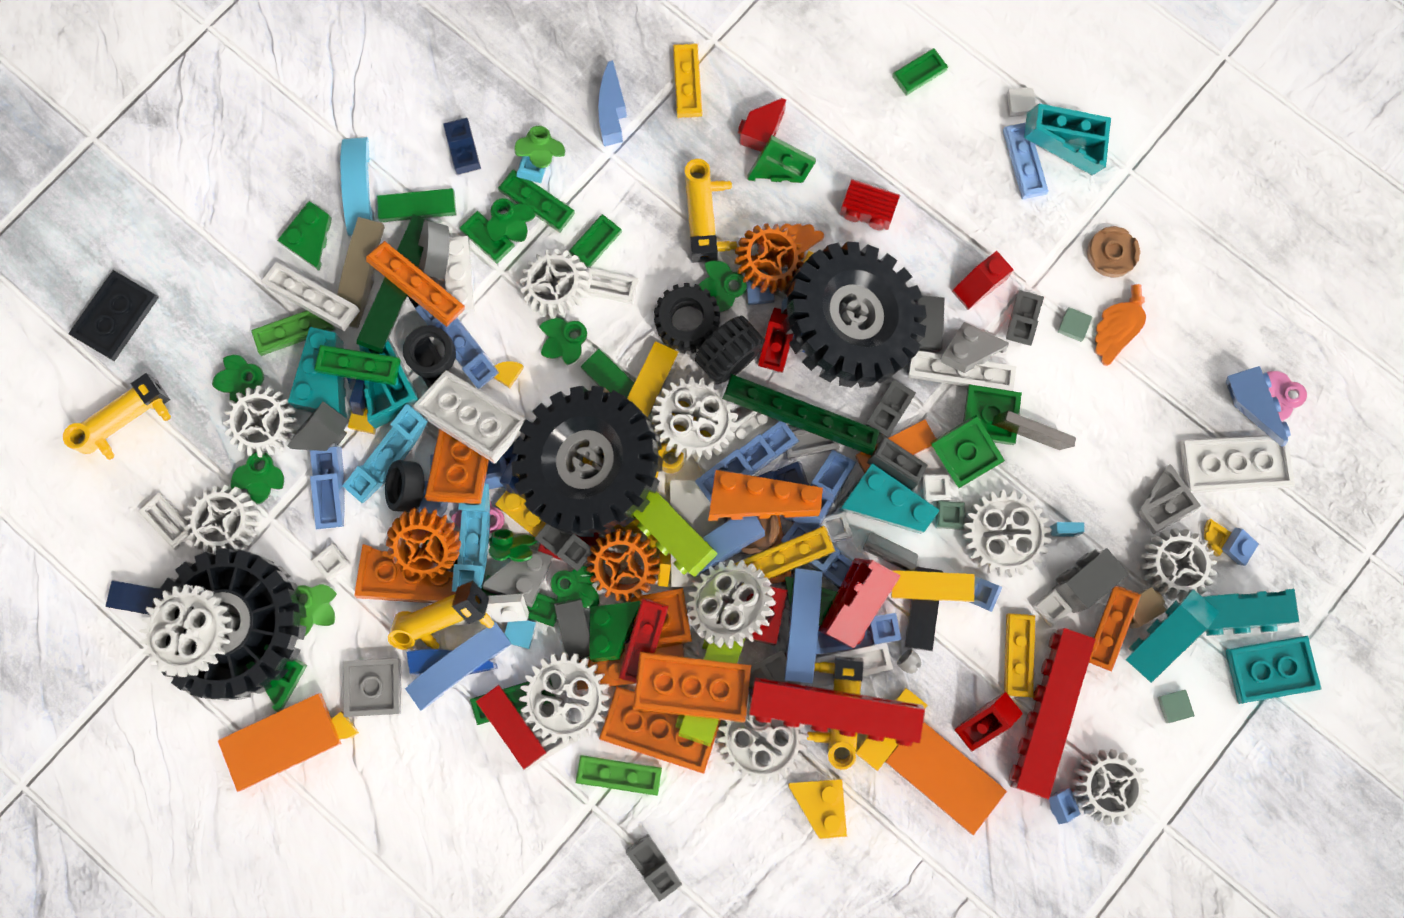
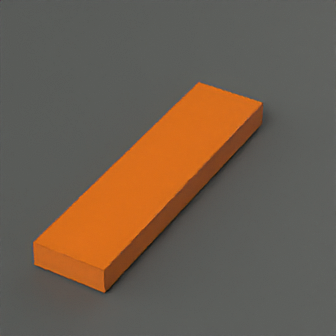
[366,241,465,327]

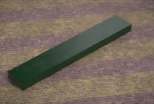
[356,214,430,353]
[722,374,880,456]

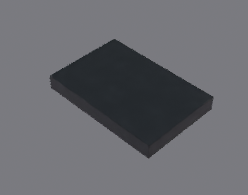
[68,270,159,362]

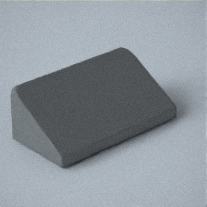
[867,436,928,491]
[862,532,919,571]

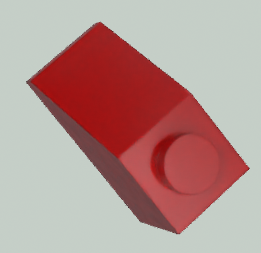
[737,98,787,152]
[952,250,1014,310]
[758,307,794,373]
[954,691,1023,752]

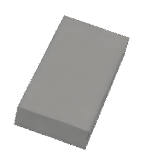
[786,429,840,459]

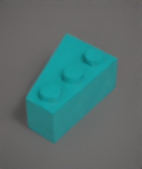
[1024,103,1112,176]
[288,327,347,418]
[359,338,419,429]
[839,464,940,534]
[1126,589,1219,683]
[1202,589,1300,636]

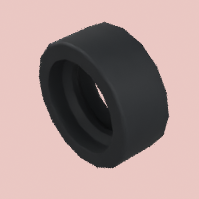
[403,325,456,378]
[385,460,425,512]

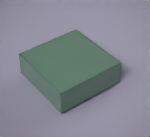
[1057,307,1093,342]
[936,501,965,530]
[1157,689,1195,724]

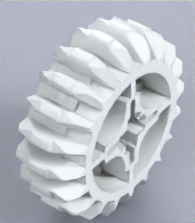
[520,248,590,319]
[223,386,298,458]
[184,485,260,555]
[1141,528,1217,602]
[1072,749,1150,826]

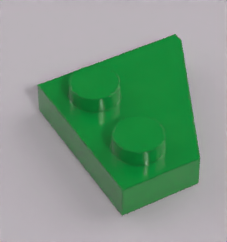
[747,135,816,183]
[589,601,641,662]

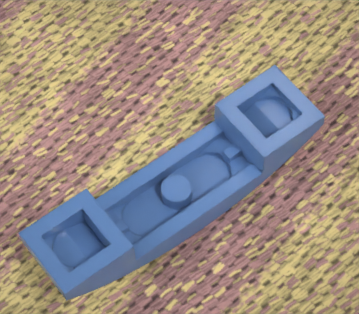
[415,305,499,389]
[788,613,901,655]
[405,622,512,711]

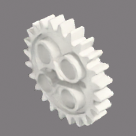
[651,377,738,462]
[962,490,1052,578]
[687,560,776,648]
[139,585,232,677]
[519,652,611,744]
[718,694,809,785]

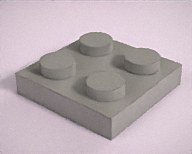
[343,658,401,717]

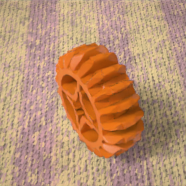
[734,223,805,294]
[386,507,461,579]
[587,528,660,601]

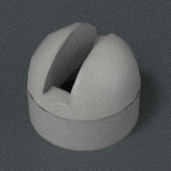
[897,649,922,674]

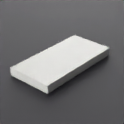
[412,370,527,464]
[1179,435,1295,493]
[670,480,725,588]

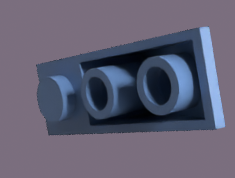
[1225,366,1291,447]

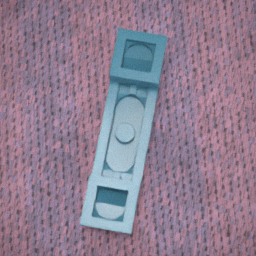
[340,137,373,236]
[343,404,428,503]
[452,484,490,592]

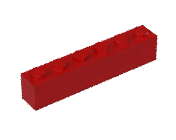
[1009,628,1096,799]
[750,677,925,746]

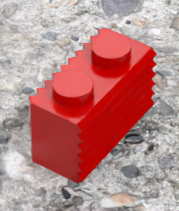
[840,179,900,230]

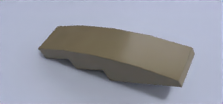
[337,217,385,329]

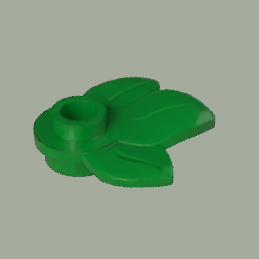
[487,198,536,243]
[699,261,747,312]
[539,318,588,366]
[212,355,264,407]
[230,452,284,505]
[489,529,537,562]
[550,566,600,608]

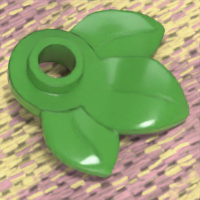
[514,126,565,168]
[297,584,337,636]

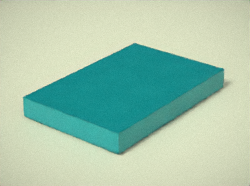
[1225,635,1322,704]

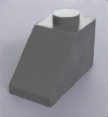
[287,402,349,451]

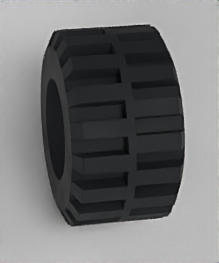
[654,283,720,354]
[695,315,765,384]

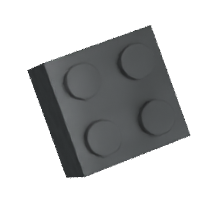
[1052,548,1130,614]

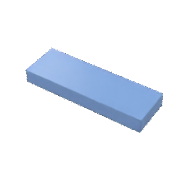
[1003,122,1049,200]

